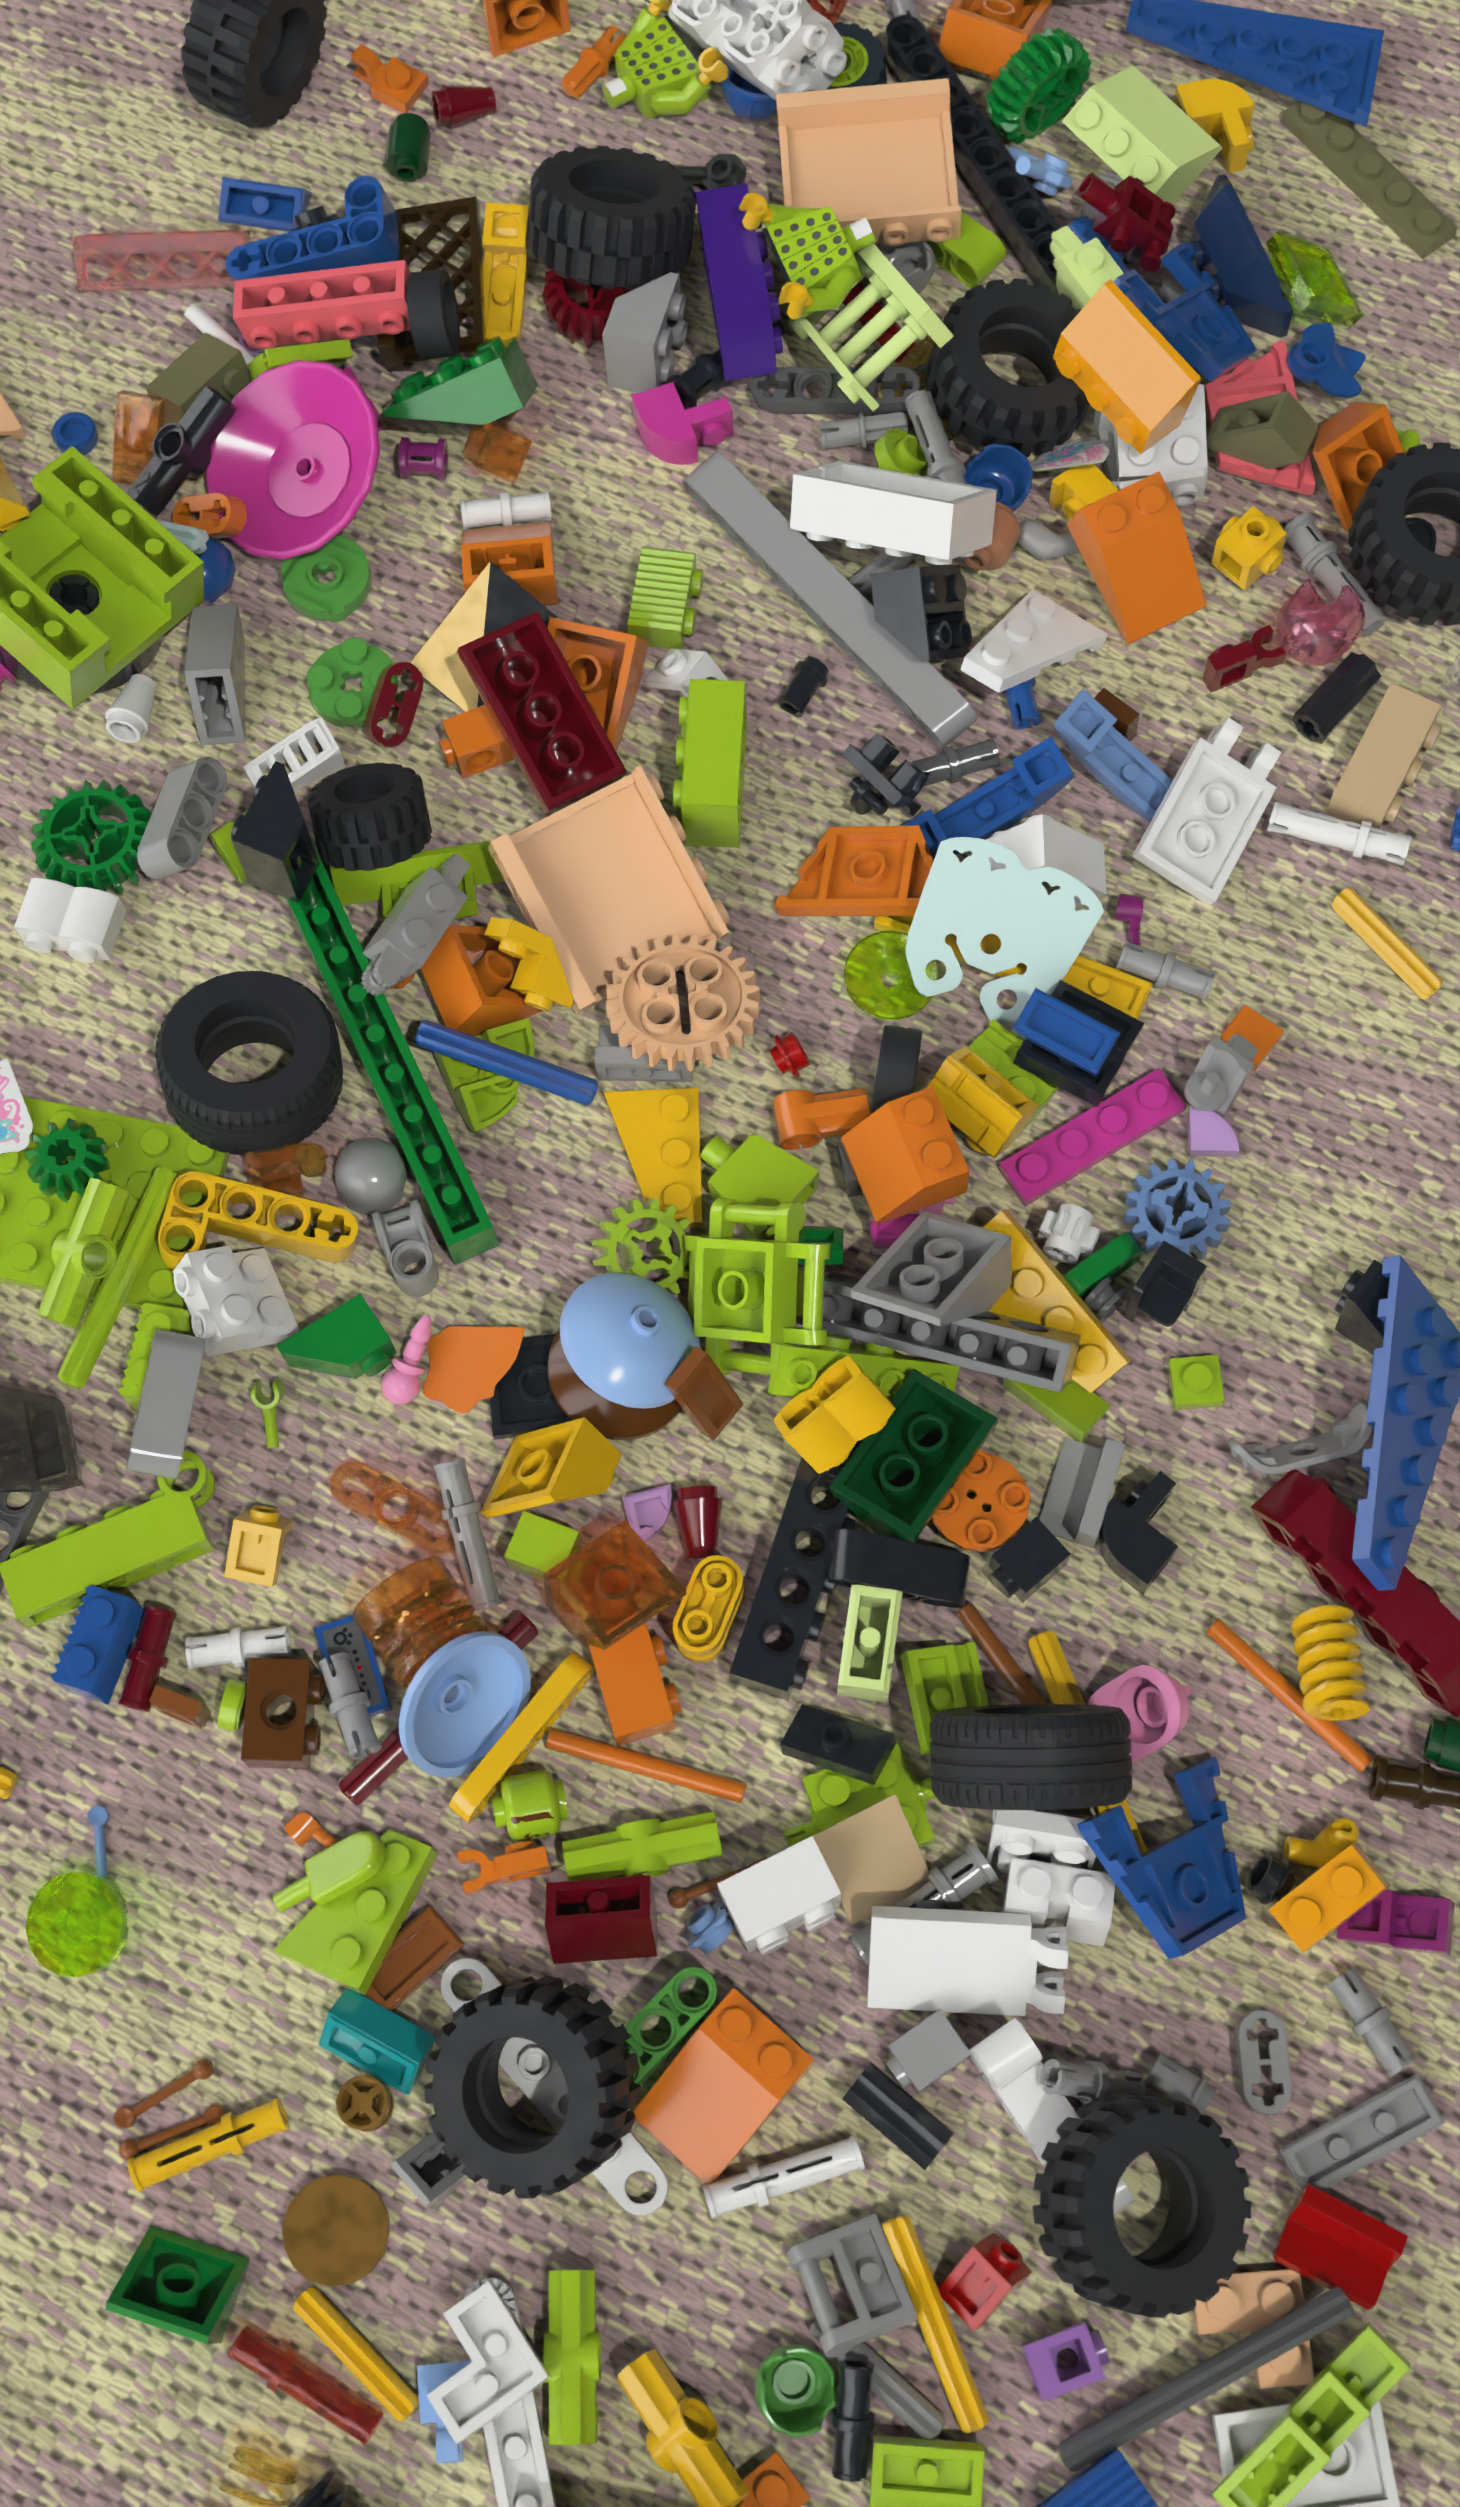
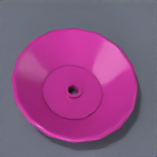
[205,360,380,560]

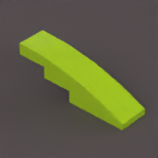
[1212,2322,1411,2507]

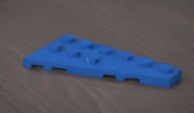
[1126,0,1384,127]
[1352,1255,1460,1591]

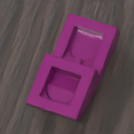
[1336,1890,1455,1955]

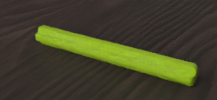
[58,1166,179,1389]

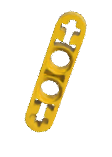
[449,1652,595,1824]

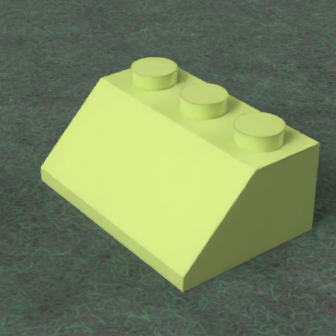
[1061,65,1222,205]

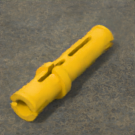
[127,2098,290,2192]

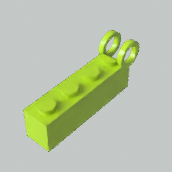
[0,1451,215,1629]

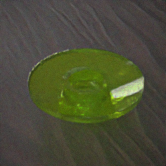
[844,930,938,1020]

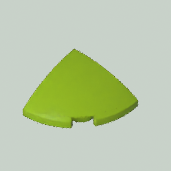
[433,1018,534,1134]

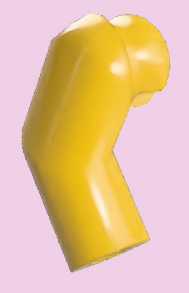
[1283,1818,1359,1868]

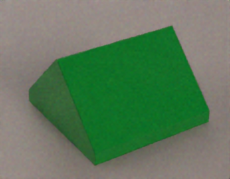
[105,2226,250,2344]

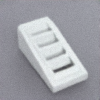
[243,717,345,792]

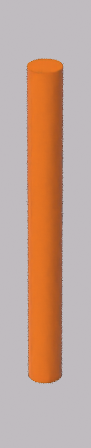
[1206,1618,1374,1773]
[546,1728,747,1804]

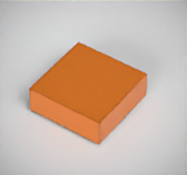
[1219,1005,1284,1072]

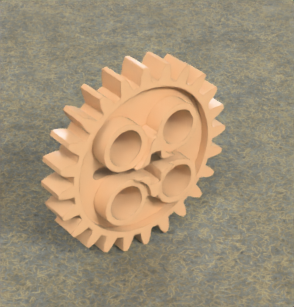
[606,934,760,1072]

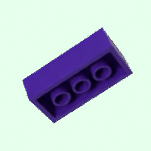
[695,184,783,381]

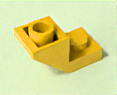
[484,917,574,1012]

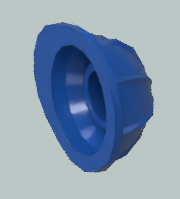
[721,67,777,121]

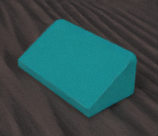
[319,1989,436,2095]

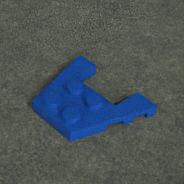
[1113,241,1257,382]
[1077,1756,1246,1959]

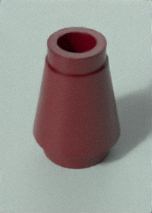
[431,85,496,129]
[673,1485,723,1559]

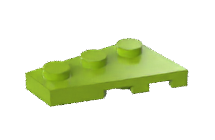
[273,1829,438,1995]

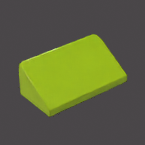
[1002,1378,1111,1443]

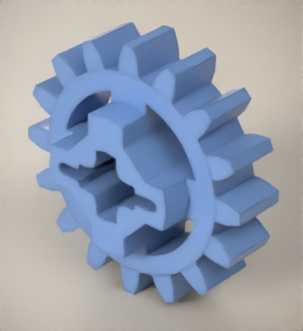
[1124,1159,1231,1260]

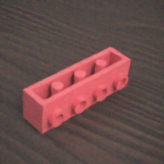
[233,260,411,349]

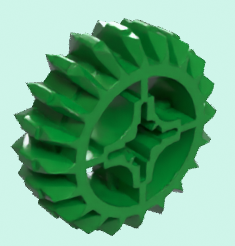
[985,28,1092,144]
[31,779,151,896]

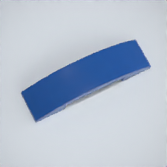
[902,736,1075,860]

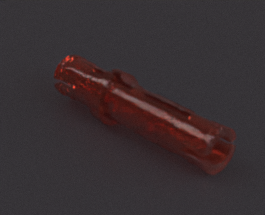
[227,2326,384,2446]

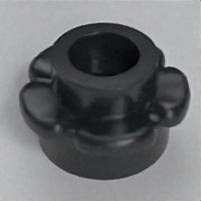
[1247,1854,1295,1905]

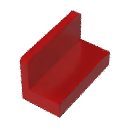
[1273,2184,1408,2310]

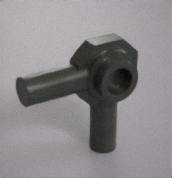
[674,154,747,190]

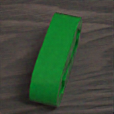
[1063,1232,1145,1301]

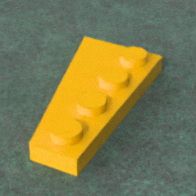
[982,1209,1132,1393]

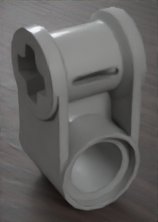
[371,1199,439,1297]

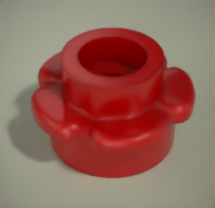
[770,1032,811,1077]

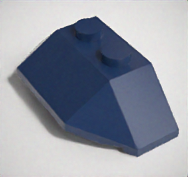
[1190,174,1293,338]

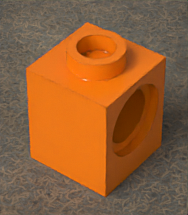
[439,705,513,779]

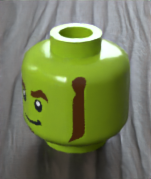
[491,1770,569,1842]

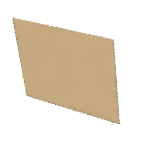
[813,1794,930,1925]

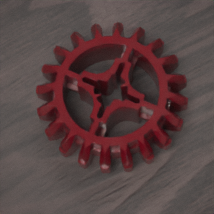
[542,269,643,349]

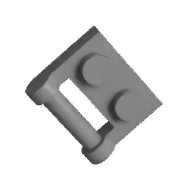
[787,2214,917,2358]

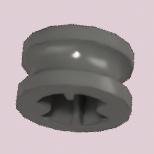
[1084,1276,1129,1323]

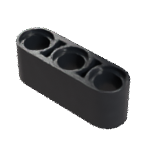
[827,1529,971,1608]

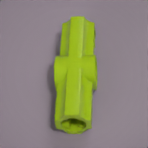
[37,1178,131,1330]
[562,1811,723,1881]
[544,2270,602,2445]

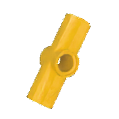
[617,2349,750,2507]

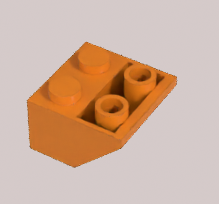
[461,522,558,605]

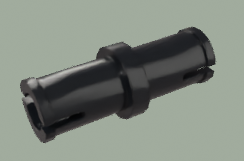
[831,2358,875,2482]

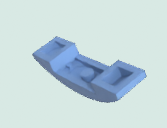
[1053,689,1173,822]

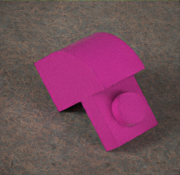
[631,382,734,465]

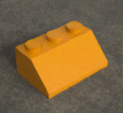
[1052,279,1202,455]

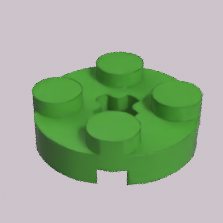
[281,534,372,622]
[306,637,399,728]

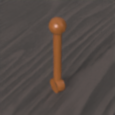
[669,1858,767,1909]
[114,2058,214,2128]
[119,2105,226,2160]

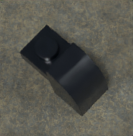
[1099,1471,1178,1595]

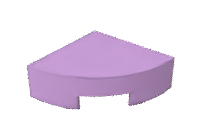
[1188,1106,1239,1157]
[622,1484,672,1547]

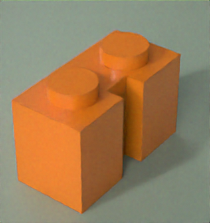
[587,1623,682,1746]

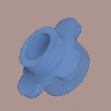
[684,1901,734,1953]

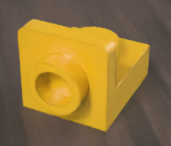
[224,1505,293,1587]

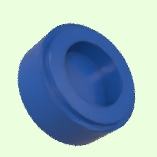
[52,412,98,455]

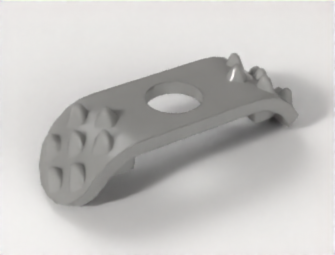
[1227,1403,1373,1477]

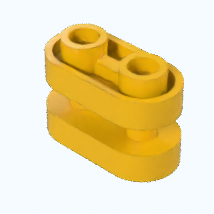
[673,1555,744,1664]

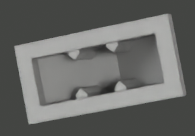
[391,2131,468,2209]

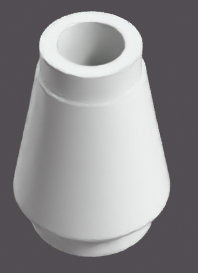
[105,674,157,743]

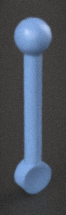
[88,1806,114,1914]

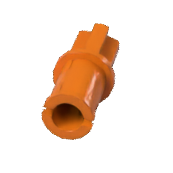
[561,25,626,98]

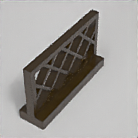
[377,196,486,372]

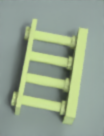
[783,243,954,411]

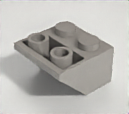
[602,272,688,393]

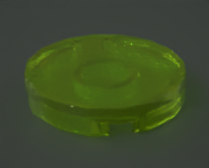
[26,1872,129,1978]

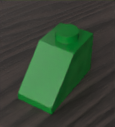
[276,1293,397,1379]

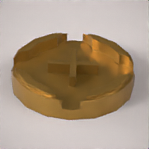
[282,2174,390,2287]

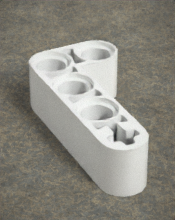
[969,2018,1134,2215]

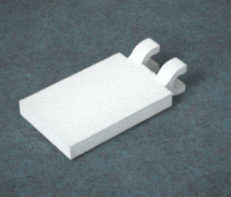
[1132,717,1281,905]
[867,1906,1069,2016]

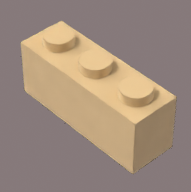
[1326,682,1443,829]

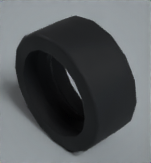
[407,269,460,360]
[872,1025,922,1113]

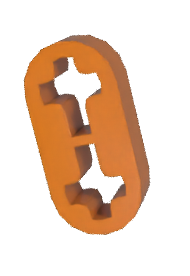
[172,493,247,539]

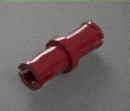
[118,1606,177,1712]

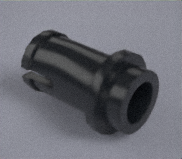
[777,657,829,718]

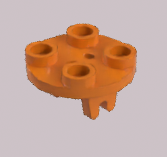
[932,1450,1030,1552]

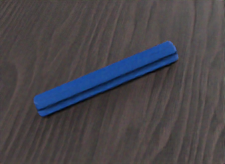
[415,1020,598,1105]

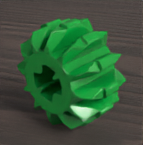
[25,1118,110,1203]

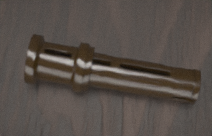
[1369,1754,1460,1810]

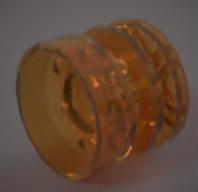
[352,1556,488,1690]

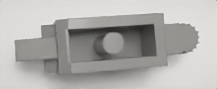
[361,853,470,996]

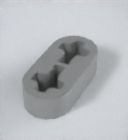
[1236,2010,1292,2116]

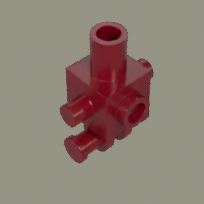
[1077,173,1176,272]

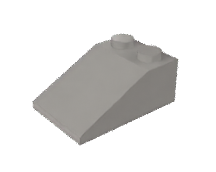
[851,1210,1012,1326]

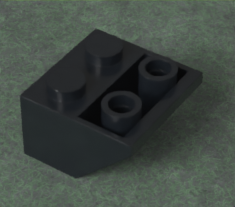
[870,565,972,661]
[231,761,320,903]

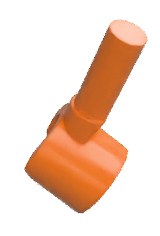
[284,1812,340,1848]

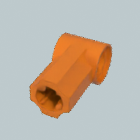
[773,1088,870,1150]

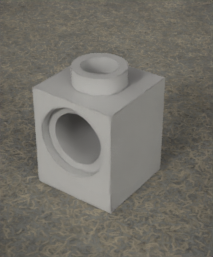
[885,2009,971,2094]

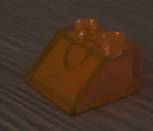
[543,1520,687,1650]

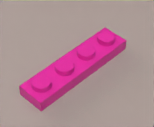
[999,1068,1186,1207]

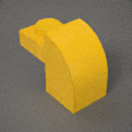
[1174,79,1254,173]

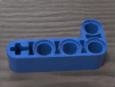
[225,176,399,282]

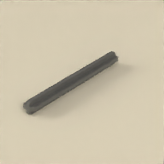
[1057,2287,1354,2472]

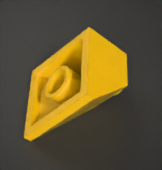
[480,1417,622,1518]

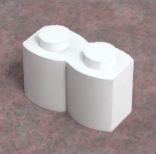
[14,878,127,963]

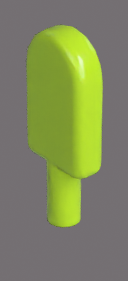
[273,1831,385,1912]

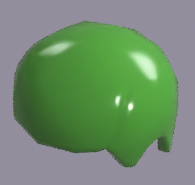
[754,2343,837,2438]

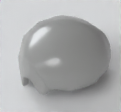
[876,241,936,294]
[335,1138,407,1215]

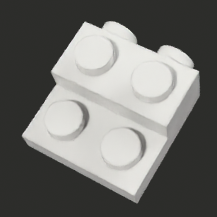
[173,1245,300,1357]

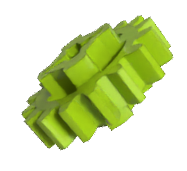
[592,1198,691,1295]

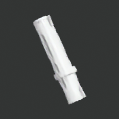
[1267,802,1412,866]
[702,2135,865,2219]

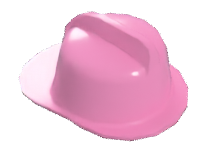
[1087,1664,1193,1763]

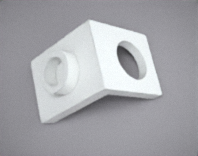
[645,648,728,697]

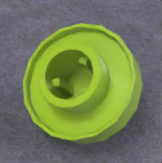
[874,428,929,477]

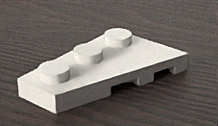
[960,589,1108,693]

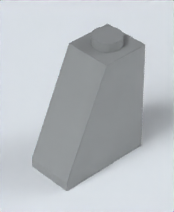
[184,604,246,745]

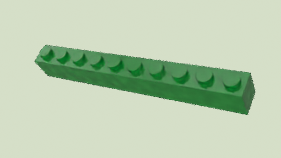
[285,842,499,1265]

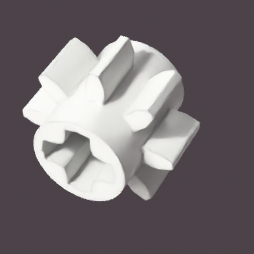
[1037,1204,1100,1264]

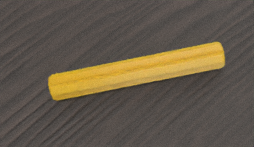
[882,2215,989,2433]

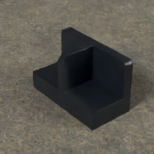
[1124,1241,1207,1327]

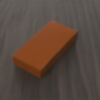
[665,1346,744,1441]
[366,1905,466,2012]

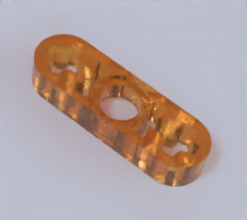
[330,1462,455,1556]

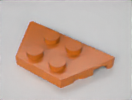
[775,825,934,916]

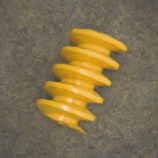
[1291,1605,1370,1721]

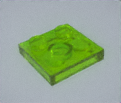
[1265,231,1364,327]

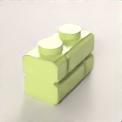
[837,1585,902,1702]

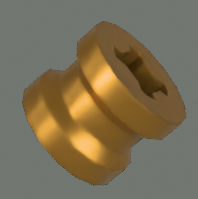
[336,2075,394,2132]

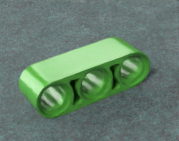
[624,1967,719,2085]

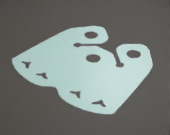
[905,837,1104,1025]

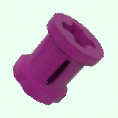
[399,437,449,480]

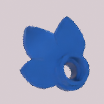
[1286,323,1366,398]

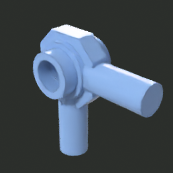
[1008,146,1073,196]

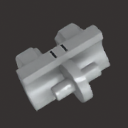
[1182,1033,1258,1118]

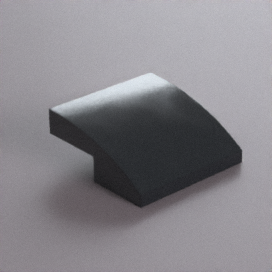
[1013,980,1144,1107]

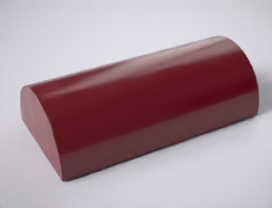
[457,611,627,816]

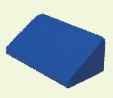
[218,177,312,232]

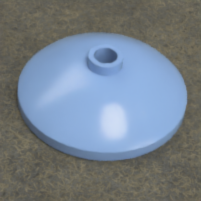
[560,1273,701,1409]
[399,1631,531,1777]

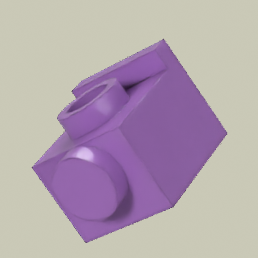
[1021,2322,1110,2401]

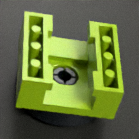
[0,446,204,710]

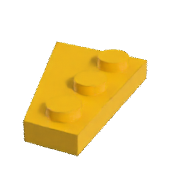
[604,1088,703,1228]

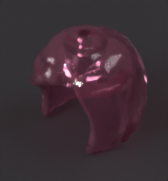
[1276,578,1365,666]

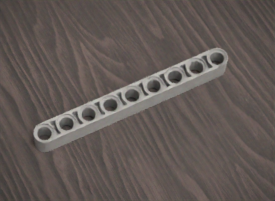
[683,451,978,749]

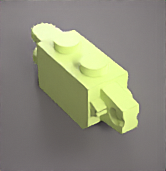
[1050,225,1124,311]

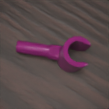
[1115,894,1143,946]

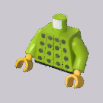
[602,0,729,119]
[739,192,876,319]

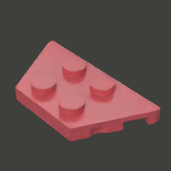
[1204,340,1316,495]

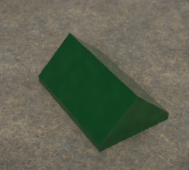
[829,1369,998,1542]

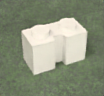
[1002,1857,1116,1947]

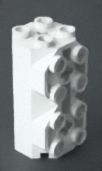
[669,0,847,101]

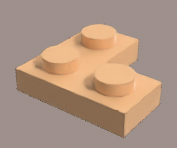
[1193,2269,1314,2388]

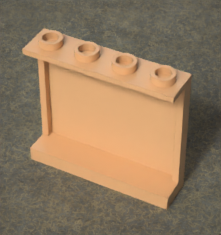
[776,78,961,246]
[488,765,730,1015]

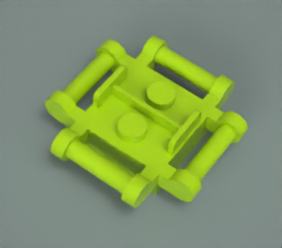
[685,1198,830,1375]

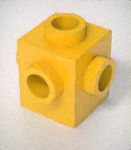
[1211,506,1287,591]

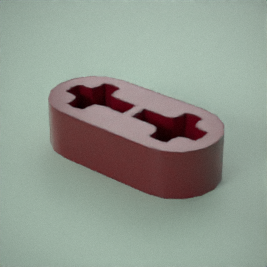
[364,662,424,747]

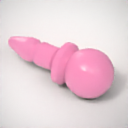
[381,1315,431,1405]

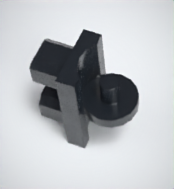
[842,732,929,816]

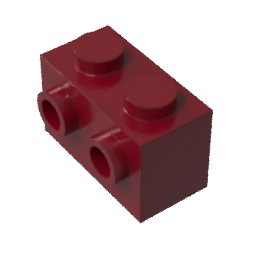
[545,1875,657,1964]

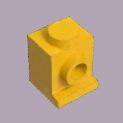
[1049,464,1119,521]

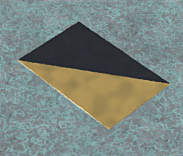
[411,561,558,712]

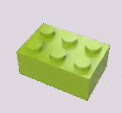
[673,679,748,848]

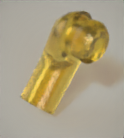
[263,1142,328,1177]

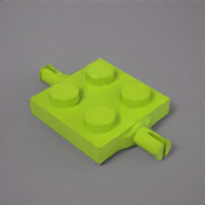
[782,1743,936,1848]

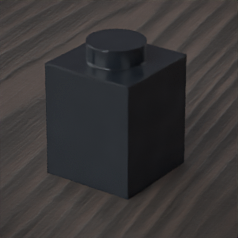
[989,1517,1071,1603]

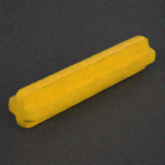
[1332,887,1443,1000]
[293,2287,419,2422]

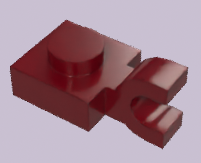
[1203,624,1286,693]

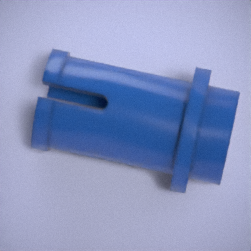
[1002,677,1041,730]

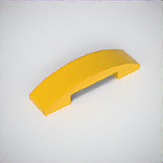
[472,202,529,355]

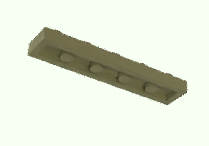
[1280,101,1458,260]

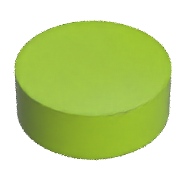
[217,1678,247,1732]

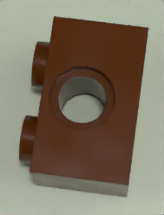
[241,1658,325,1769]

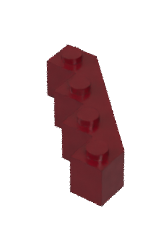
[1250,1469,1460,1718]

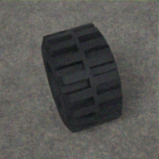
[307,763,432,871]

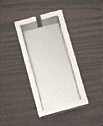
[790,461,997,565]

